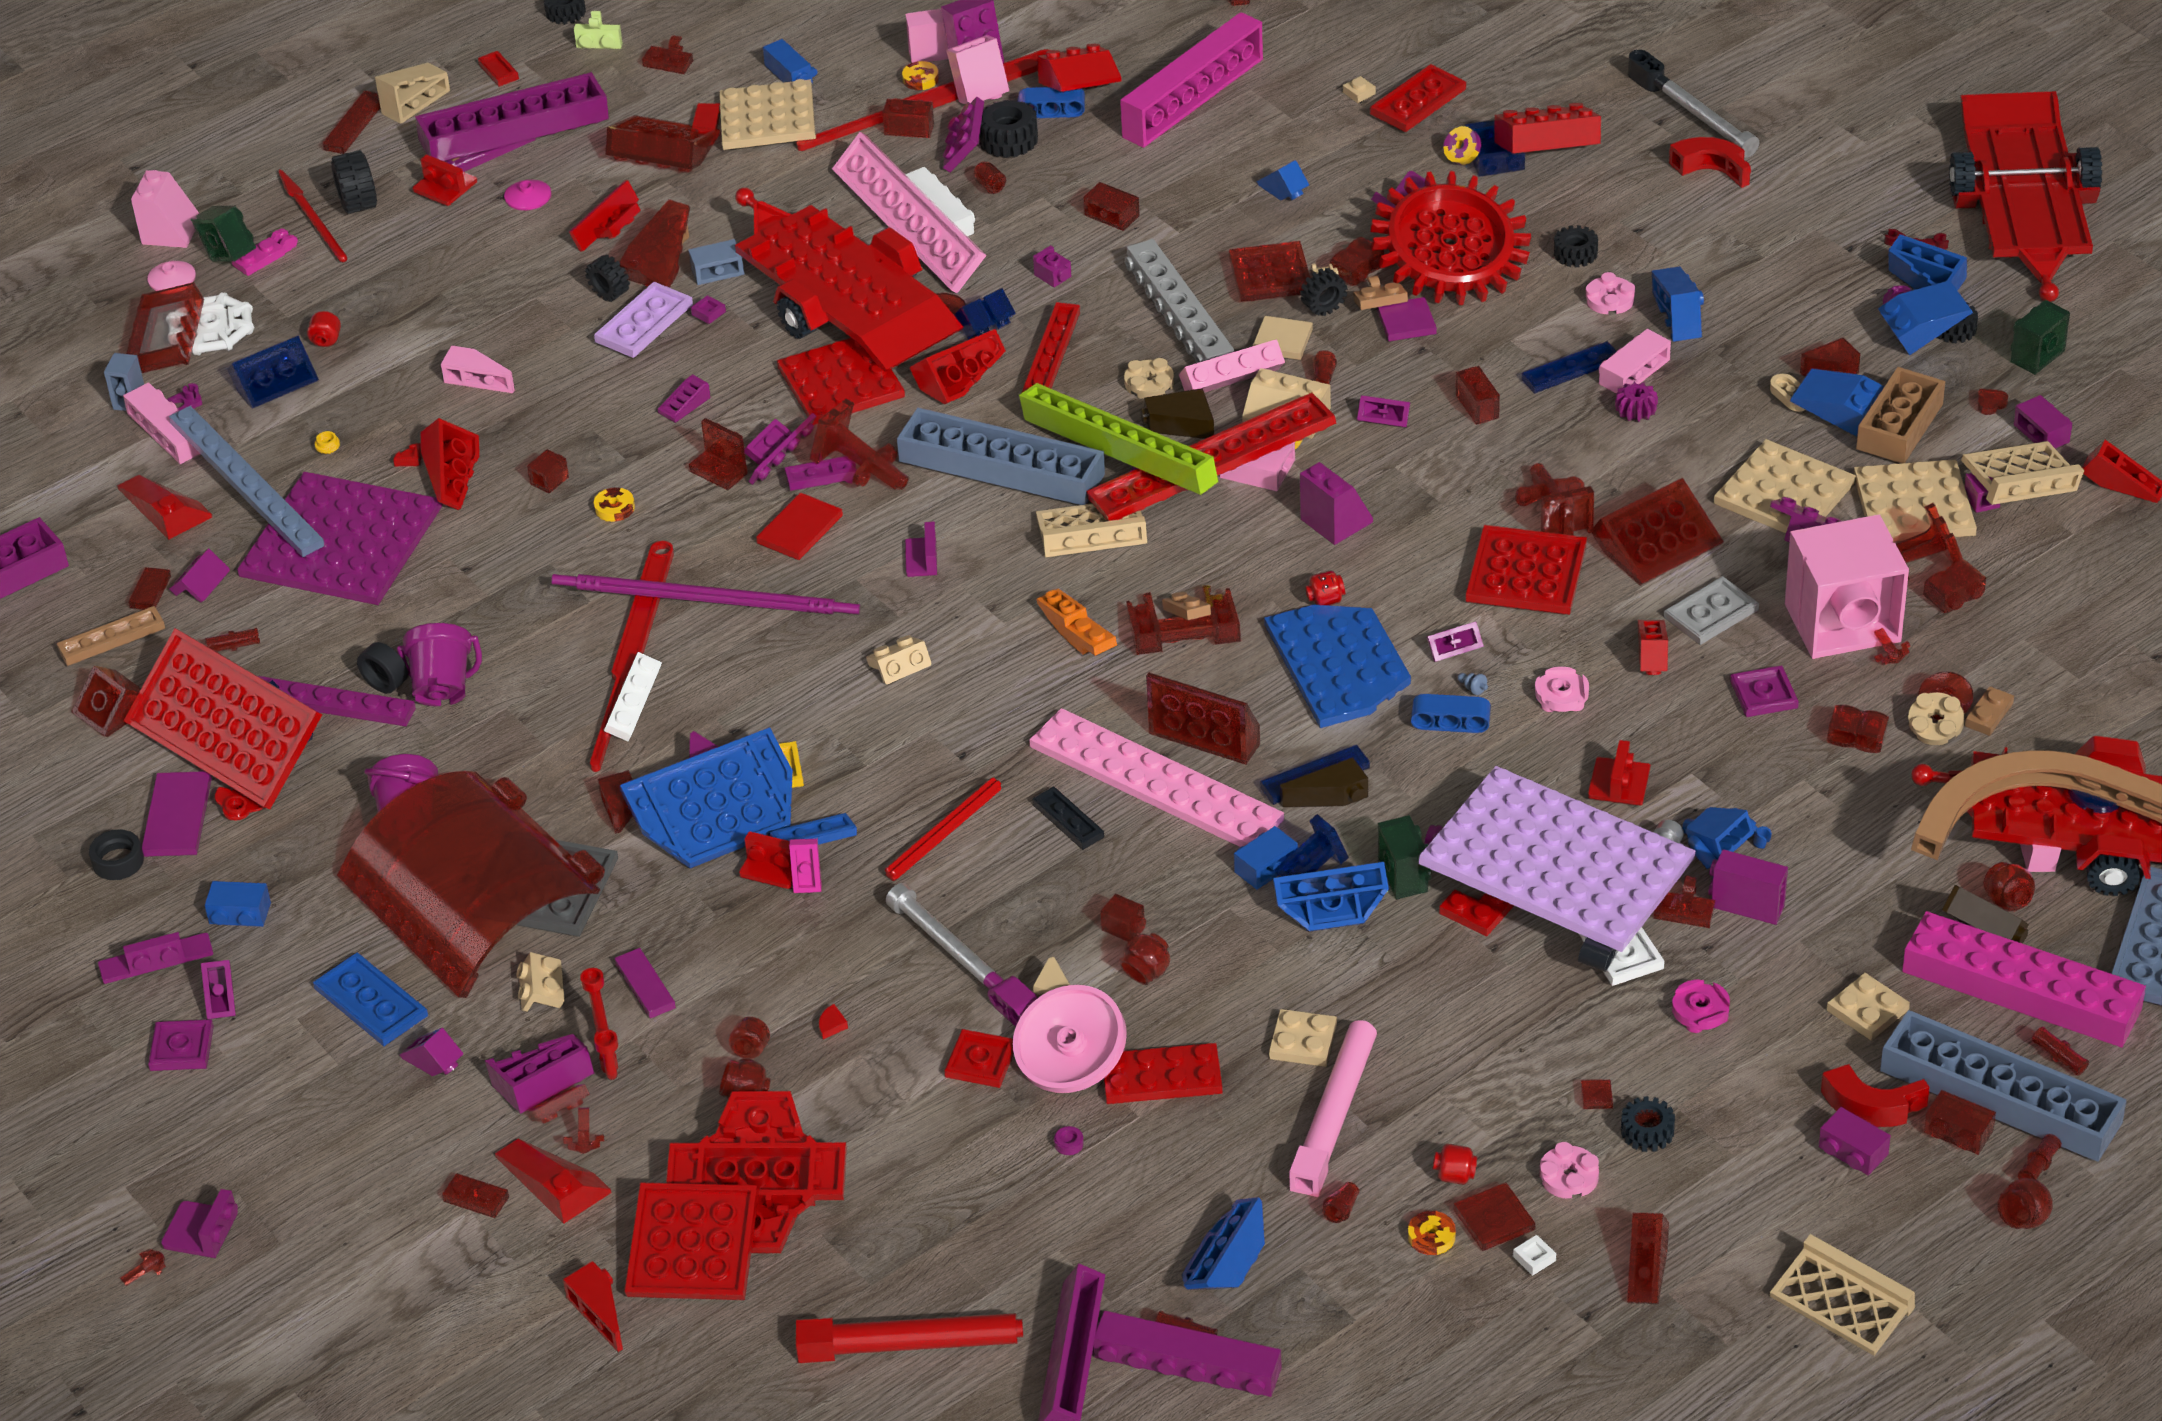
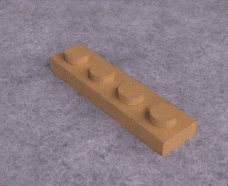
[57,606,165,666]

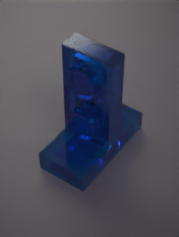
[1274,814,1349,877]

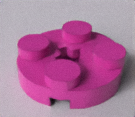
[1672,979,1730,1033]

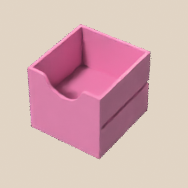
[1785,514,1909,659]

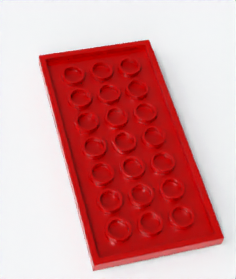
[123,628,323,809]

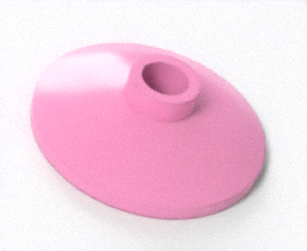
[147,261,196,293]

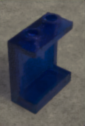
[1465,120,1525,177]

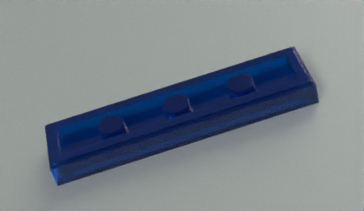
[1522,341,1617,394]
[1260,745,1370,805]

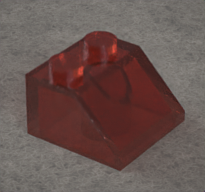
[72,666,141,737]

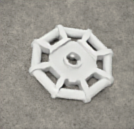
[167,292,254,355]

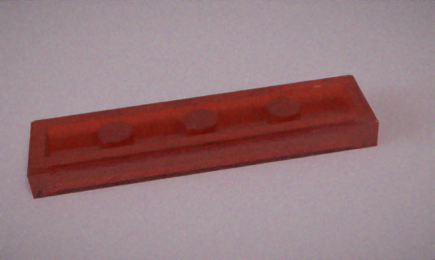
[322,90,381,154]

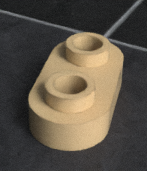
[1770,374,1805,412]

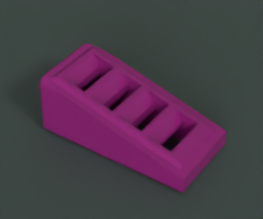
[658,374,711,423]

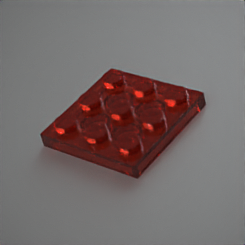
[1229,241,1311,302]

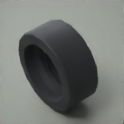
[357,642,408,694]
[89,829,144,880]

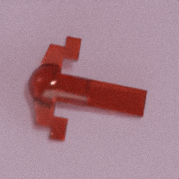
[1874,628,1911,665]
[563,1107,604,1154]
[120,1249,166,1286]

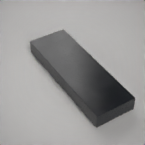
[1032,786,1104,850]

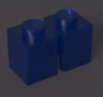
[955,288,1016,340]

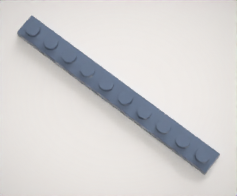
[169,406,324,557]

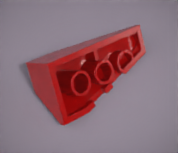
[909,329,1006,404]

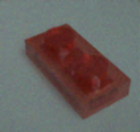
[527,1084,590,1124]
[442,1173,509,1218]

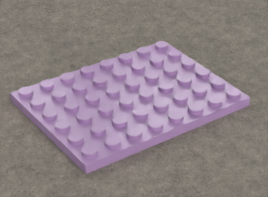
[1418,766,1696,952]

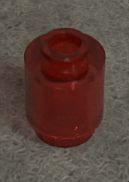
[974,162,1006,194]

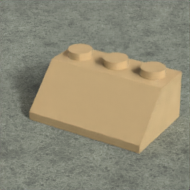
[1242,368,1331,439]

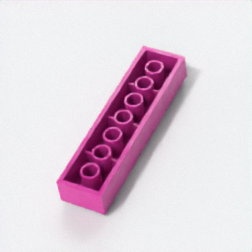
[1120,12,1263,148]
[1903,911,2146,1048]

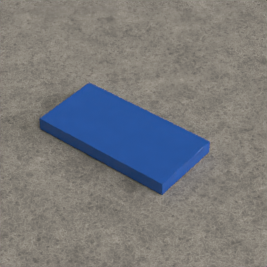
[313,952,428,1046]

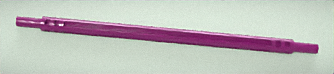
[552,574,860,615]

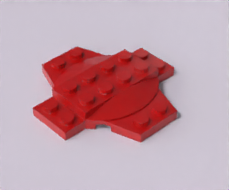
[666,1091,847,1253]

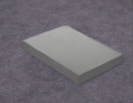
[1664,576,1759,645]

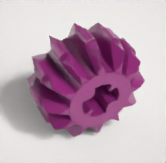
[1615,381,1658,422]

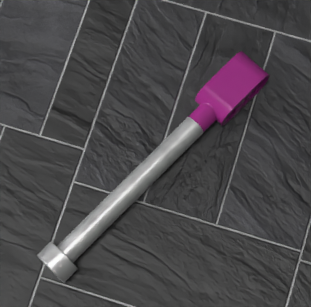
[886,883,1038,1027]

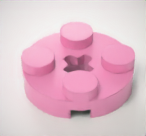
[1586,272,1635,314]
[1535,667,1589,712]
[1540,1142,1599,1199]

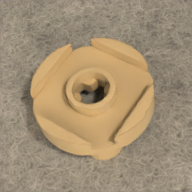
[1124,358,1174,399]
[1908,692,1964,745]

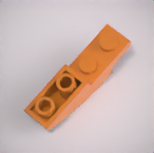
[1036,588,1117,656]

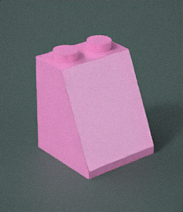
[131,170,201,248]

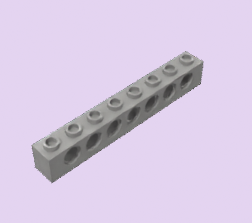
[1125,239,1234,363]

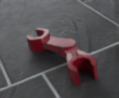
[1884,229,1949,250]

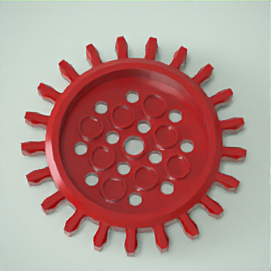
[1370,171,1531,305]

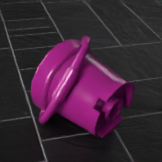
[397,623,482,707]
[364,754,452,844]

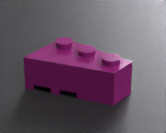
[485,1034,594,1114]

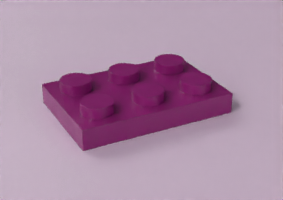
[943,97,984,173]

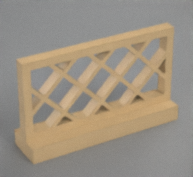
[1961,441,2084,505]
[1036,504,1147,557]
[1770,1234,1915,1356]

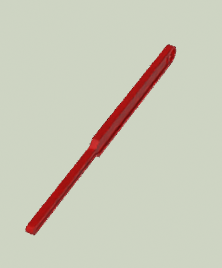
[797,49,1050,151]
[590,541,674,772]

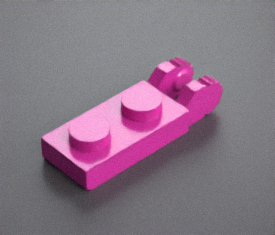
[231,228,298,276]

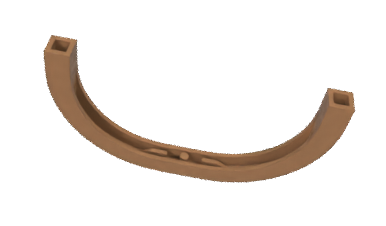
[1911,751,2162,860]

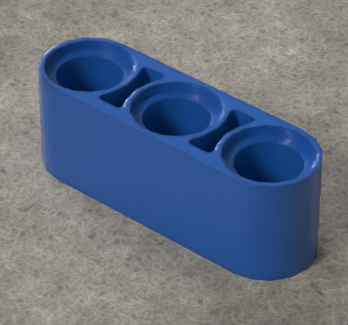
[1018,87,1085,118]
[1411,694,1491,733]

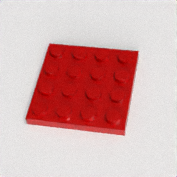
[777,338,905,425]
[1466,525,1587,615]
[625,1183,759,1300]

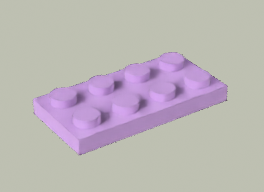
[594,282,693,358]

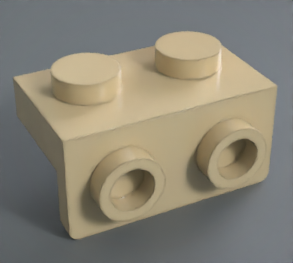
[866,635,932,684]
[516,952,564,1012]

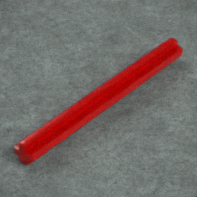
[885,777,1002,881]

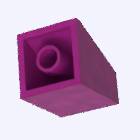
[1300,462,1373,545]

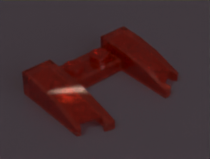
[1126,585,1241,655]

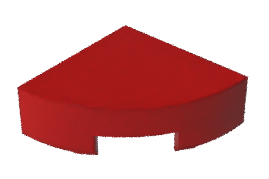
[393,443,422,467]
[819,1004,848,1039]

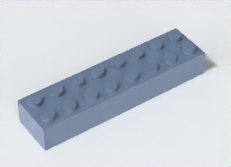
[897,407,1105,505]
[1880,1010,2127,1162]

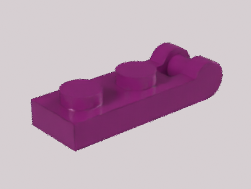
[785,456,859,491]

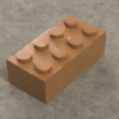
[1856,367,1945,464]

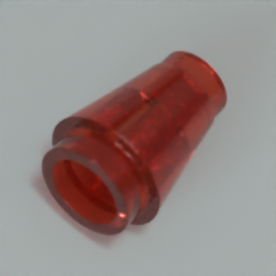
[1313,350,1337,385]
[1322,1182,1359,1223]

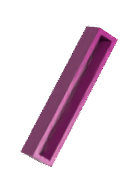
[1038,1263,1106,1421]
[1094,1310,1282,1397]

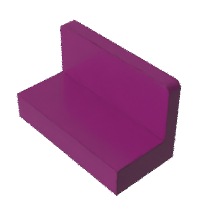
[905,521,937,577]
[169,548,230,603]

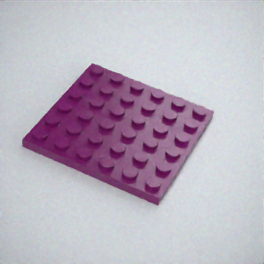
[237,471,442,605]

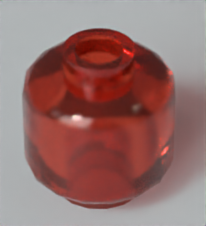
[729,1017,770,1059]

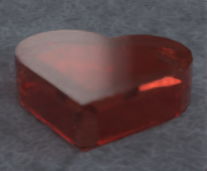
[1978,388,2008,415]

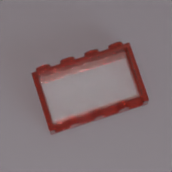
[126,282,205,373]

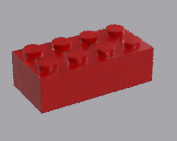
[1495,103,1601,153]

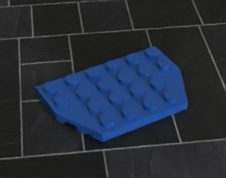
[1264,605,1411,728]
[620,727,793,868]

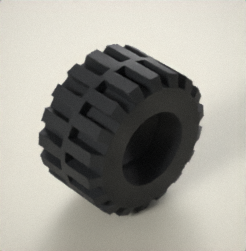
[979,100,1038,158]
[331,150,377,214]

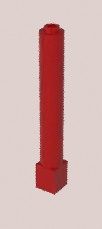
[796,1313,1023,1363]

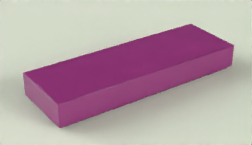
[614,948,676,1019]

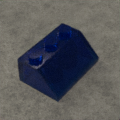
[227,336,319,409]

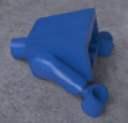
[1682,807,1772,879]

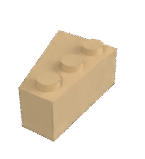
[375,63,450,124]

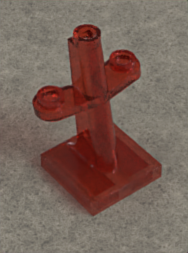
[810,398,909,490]
[1515,463,1594,536]
[1896,502,1966,581]

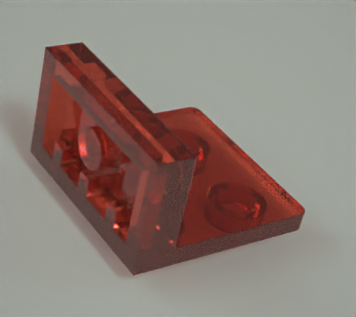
[689,418,747,490]

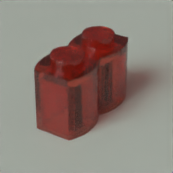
[1330,237,1384,286]
[1923,560,1986,613]
[1827,705,1889,753]

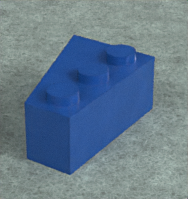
[1889,234,1967,291]
[1652,266,1704,342]

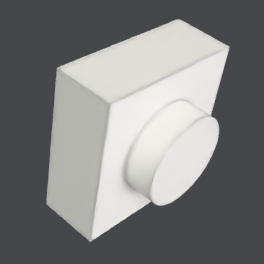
[1513,1235,1556,1275]

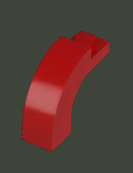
[1669,137,1751,188]
[1821,1064,1930,1127]

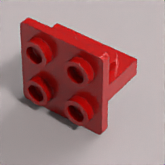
[413,154,477,206]
[1588,740,1651,806]
[739,831,793,889]

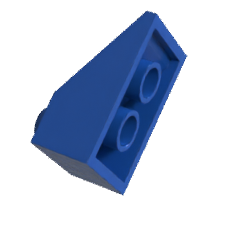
[1878,280,1973,355]
[1790,369,1885,437]

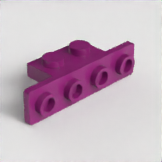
[744,413,816,485]
[1770,497,1842,543]
[98,932,213,984]

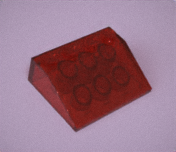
[605,115,720,172]
[1591,478,1724,586]
[1146,672,1260,765]

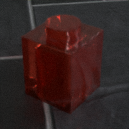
[527,449,569,494]
[1100,893,1146,942]

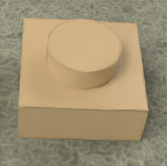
[1343,76,1376,103]

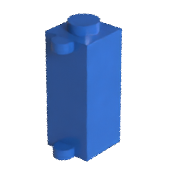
[763,39,818,83]

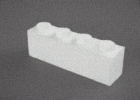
[905,167,975,236]

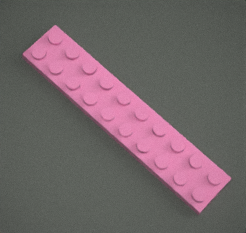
[832,132,986,293]
[1030,708,1284,847]

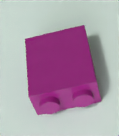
[1708,849,1788,925]

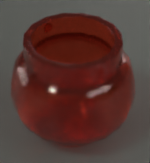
[1983,862,2035,911]
[1119,933,1171,985]
[719,1059,771,1100]
[1998,1177,2053,1229]

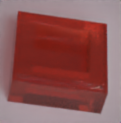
[1581,1080,1613,1109]

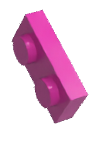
[789,838,822,893]

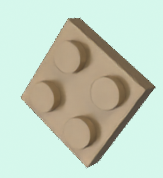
[1827,973,1910,1041]
[1269,1009,1337,1067]

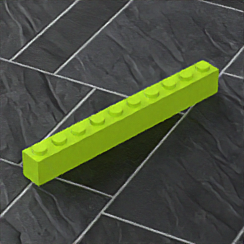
[1019,383,1218,495]

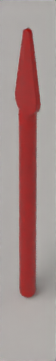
[278,170,347,263]

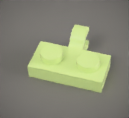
[574,11,623,49]

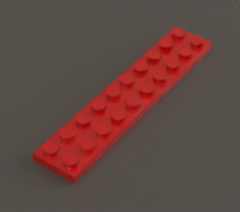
[1086,392,1337,521]

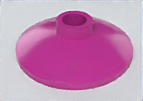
[504,179,551,210]

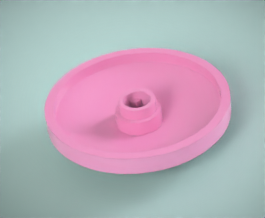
[1013,985,1127,1093]

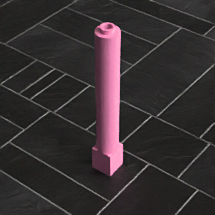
[1290,1020,1377,1197]

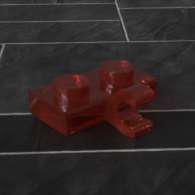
[642,35,693,74]
[1654,876,1715,928]

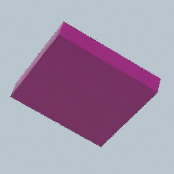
[1377,297,1437,341]
[1730,665,1799,717]
[148,1019,214,1071]

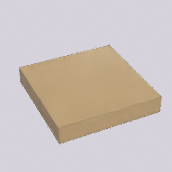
[1253,316,1313,360]

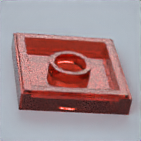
[1454,1182,1536,1251]

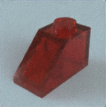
[1800,337,1861,376]
[598,770,633,834]

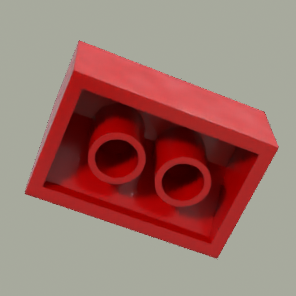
[1037,44,1122,92]

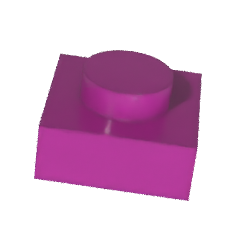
[691,295,726,324]

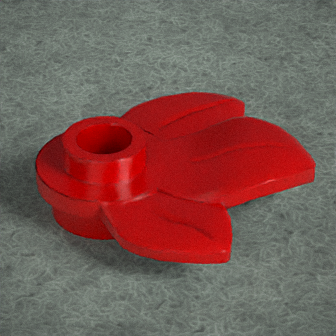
[215,787,265,821]

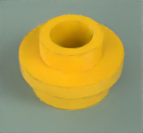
[315,431,340,454]

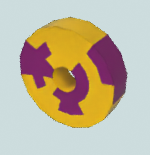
[1443,126,1481,165]

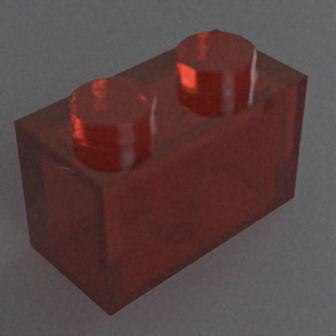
[882,98,934,138]
[1083,182,1140,231]
[1456,366,1500,425]
[1924,1090,1996,1155]

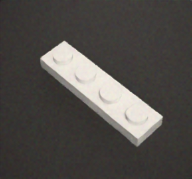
[604,652,662,741]

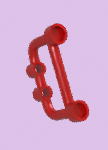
[580,968,619,1080]

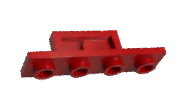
[569,180,641,252]

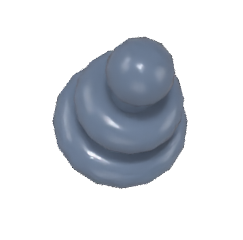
[1457,673,1488,695]

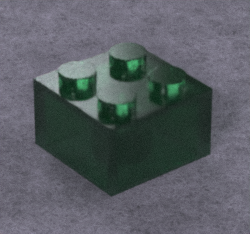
[191,206,256,262]
[2011,299,2070,375]
[1378,815,1431,900]

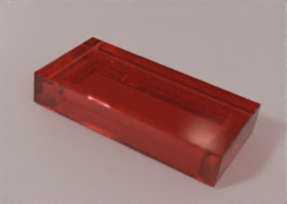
[128,567,171,610]

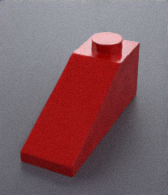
[2082,439,2162,503]
[1638,620,1668,675]
[563,1261,623,1352]

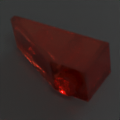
[1627,1213,1669,1304]

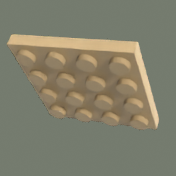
[720,79,816,150]
[1714,439,1856,533]
[1854,460,1977,542]

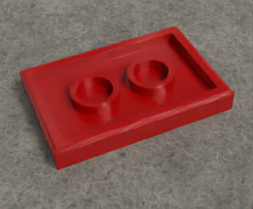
[756,492,843,560]

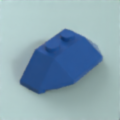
[1273,862,1389,932]
[1181,1197,1265,1290]

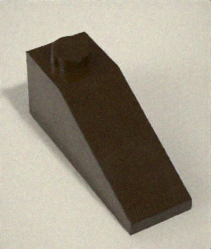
[1280,757,1368,808]

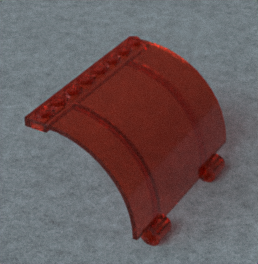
[337,771,605,998]

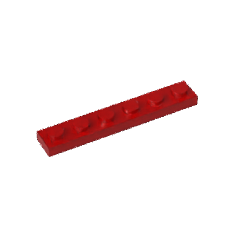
[1021,302,1080,393]

